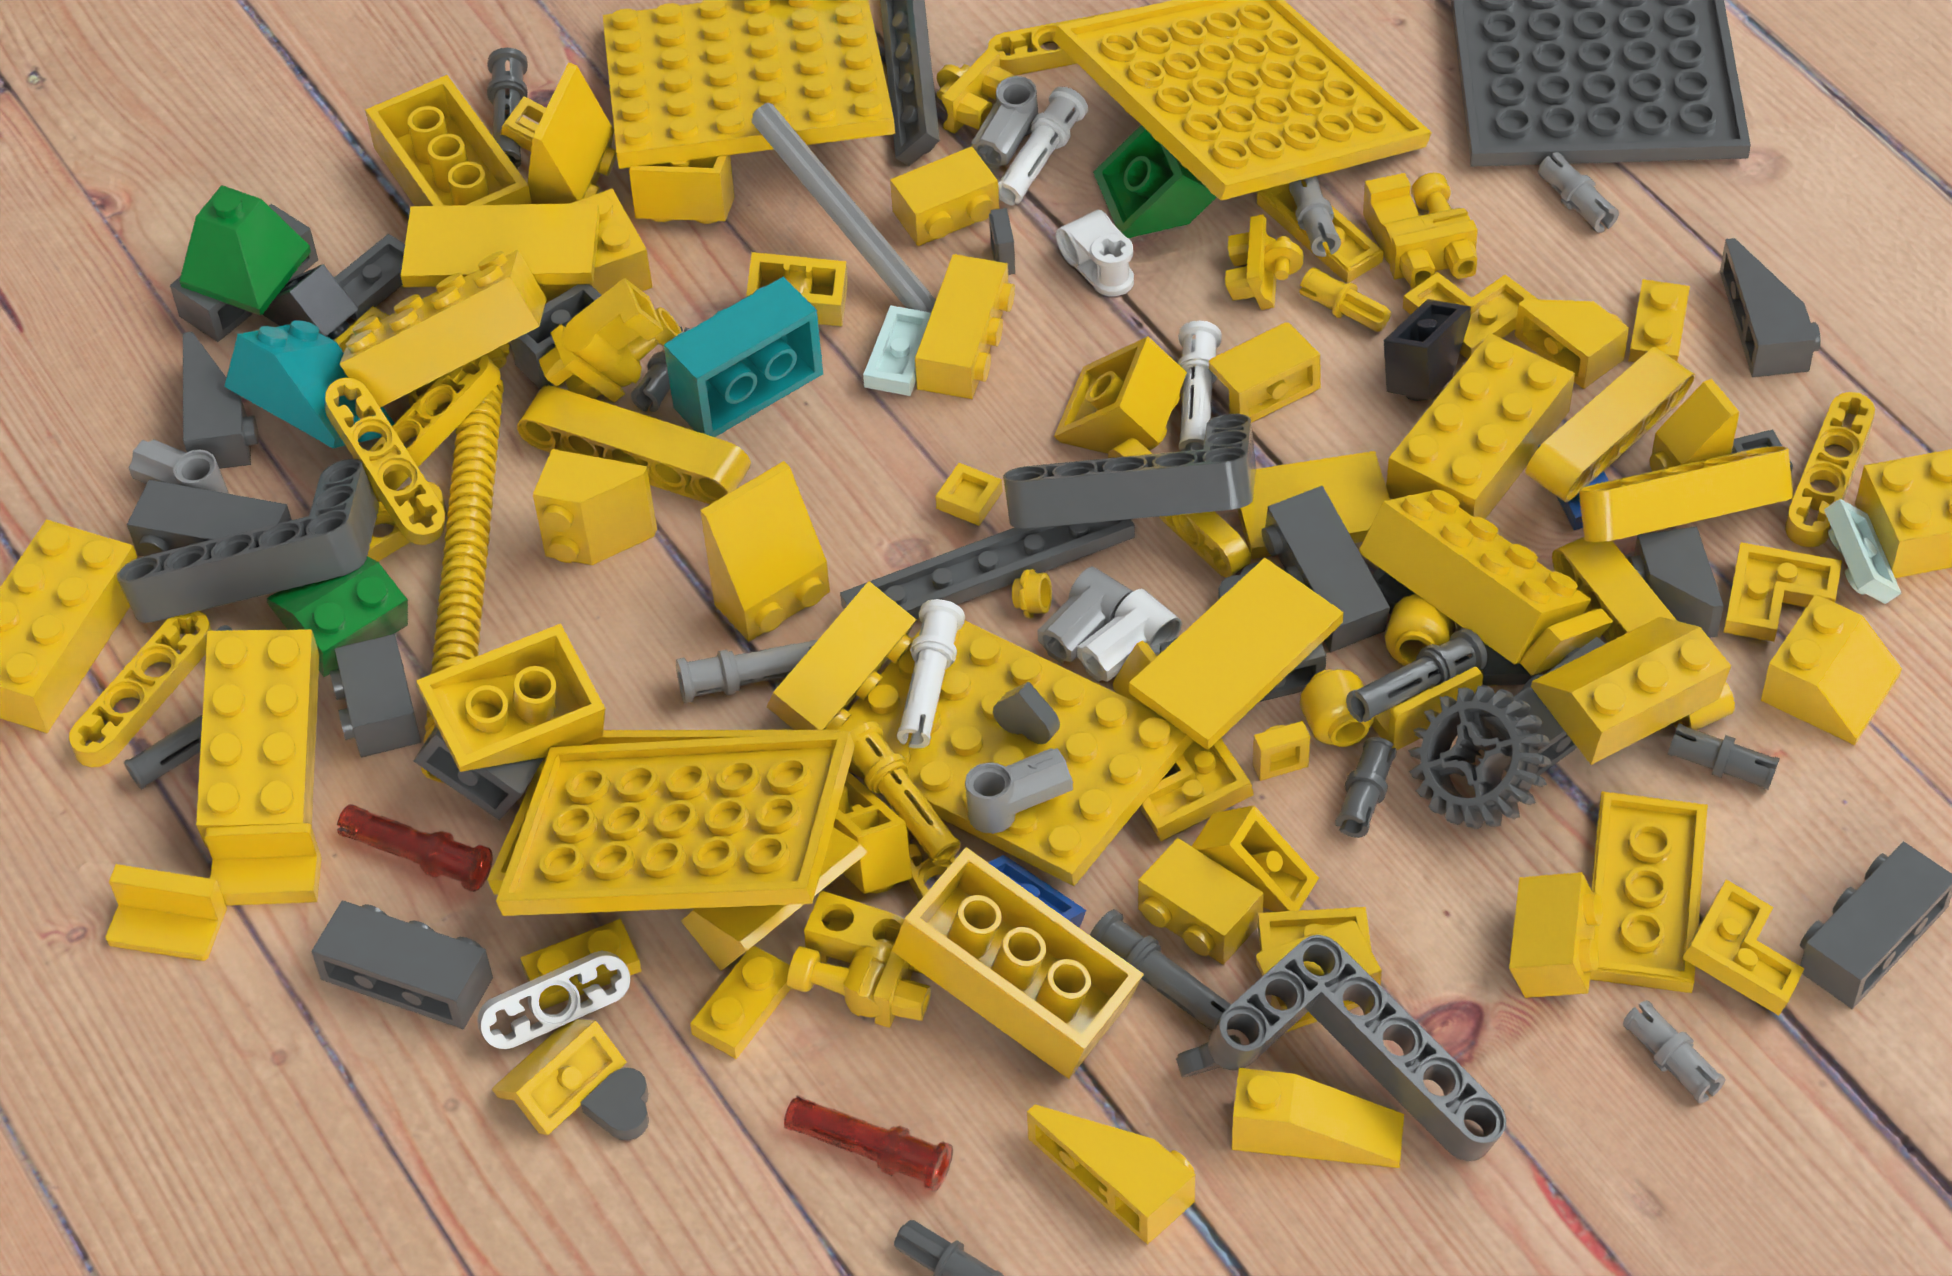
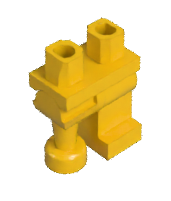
[1363,172,1478,289]
[539,278,682,402]
[787,890,931,1028]

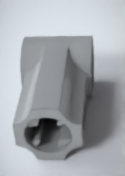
[971,76,1038,169]
[129,439,228,494]
[1037,566,1133,663]
[965,748,1073,834]

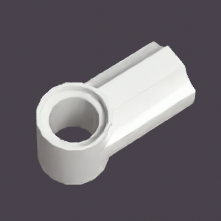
[1077,589,1182,682]

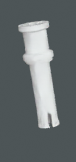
[998,87,1088,205]
[1178,320,1222,451]
[897,599,965,748]

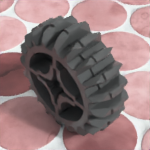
[1408,685,1552,829]

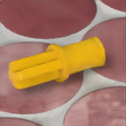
[1299,267,1391,332]

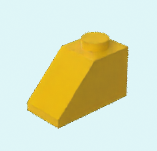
[1515,299,1629,389]
[1649,378,1740,471]
[1192,805,1319,912]

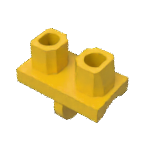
[936,48,1015,134]
[1225,214,1304,310]

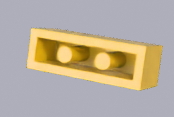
[915,254,1015,399]
[767,581,917,730]

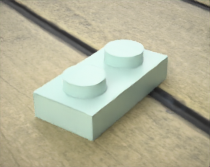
[863,305,931,396]
[1824,499,1902,604]

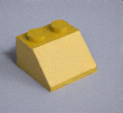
[1054,336,1187,454]
[533,449,657,565]
[1761,594,1902,745]

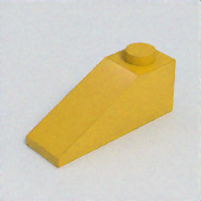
[833,772,912,894]
[1232,1068,1404,1168]
[1027,1104,1196,1245]

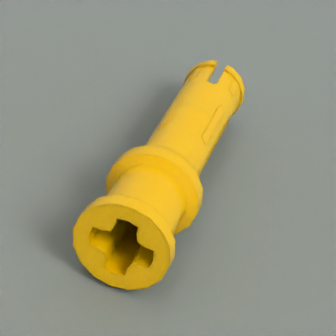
[850,721,961,865]

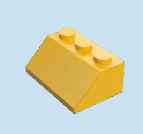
[1531,617,1731,765]
[681,827,868,971]

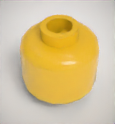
[1385,594,1456,666]
[1299,669,1375,747]

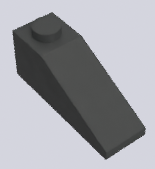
[1720,238,1821,377]
[183,332,259,469]

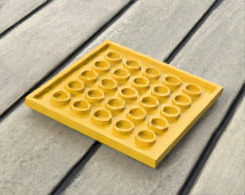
[602,0,895,169]
[1053,0,1432,201]

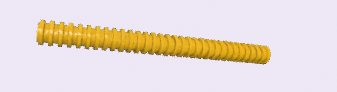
[421,379,504,783]

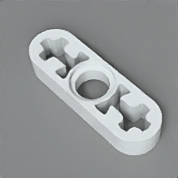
[477,951,630,1049]

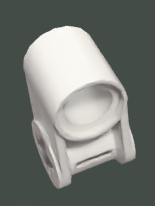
[1056,209,1134,297]

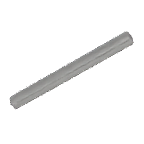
[751,103,936,313]

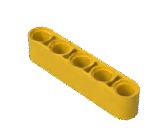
[1525,347,1695,502]
[517,385,751,504]
[1579,446,1793,542]
[1552,537,1735,730]

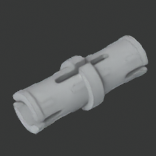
[1538,152,1619,233]
[1289,176,1341,257]
[1623,1000,1725,1103]

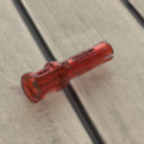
[337,804,493,892]
[784,1095,953,1192]

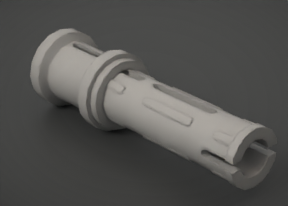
[676,639,818,703]

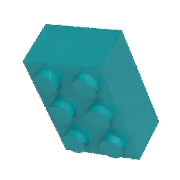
[664,277,823,437]

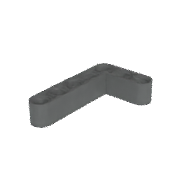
[1003,414,1256,529]
[117,459,379,623]
[1208,935,1507,1161]

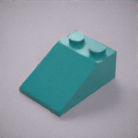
[224,320,395,448]

